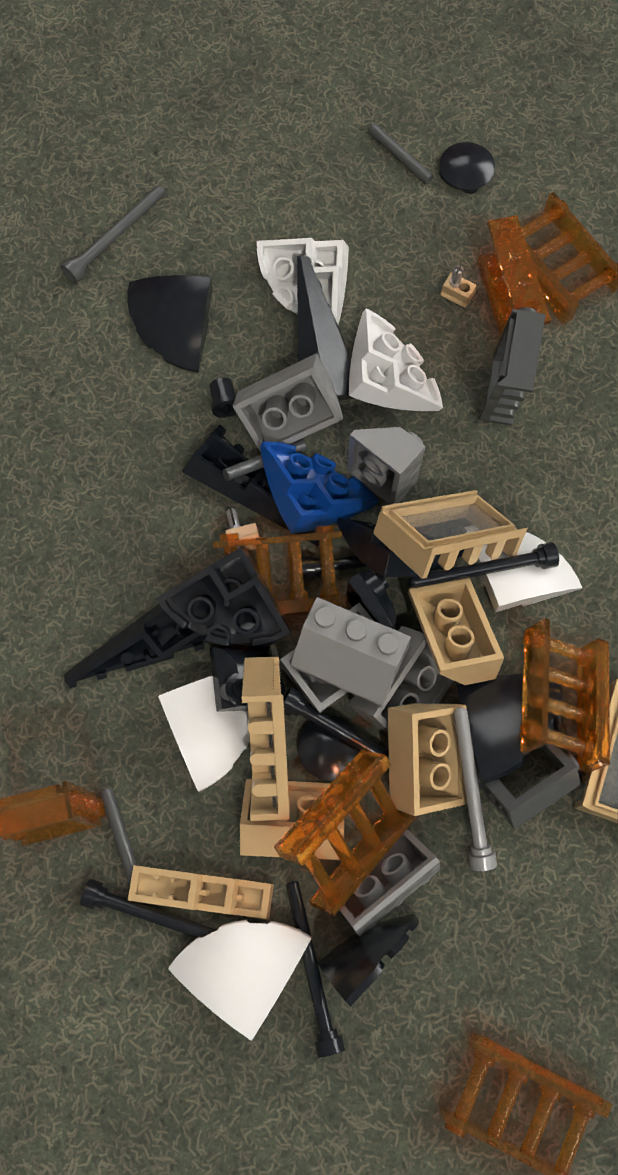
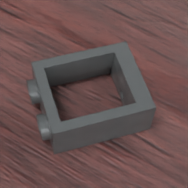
[475,734,580,830]

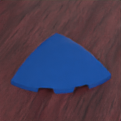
[260,441,378,534]

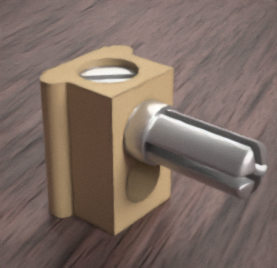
[440,265,477,308]
[225,508,261,553]

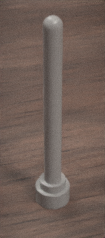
[454,707,497,871]

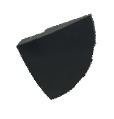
[128,275,213,373]
[337,517,465,577]
[155,546,291,646]
[457,674,563,784]
[318,914,419,1007]

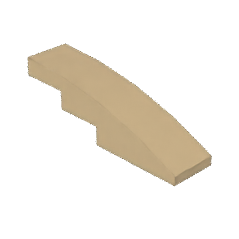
[128,865,274,919]

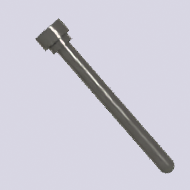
[60,186,165,284]

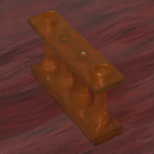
[494,192,618,325]
[477,215,551,337]
[213,525,348,614]
[520,618,610,773]
[274,749,417,916]
[439,1030,613,1175]

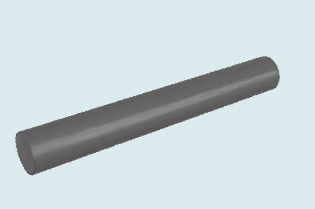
[368,123,434,185]
[223,440,306,481]
[100,788,137,886]

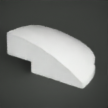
[257,238,349,325]
[349,308,443,411]
[462,526,582,612]
[158,676,250,792]
[168,920,312,1041]

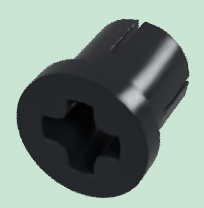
[209,378,237,418]

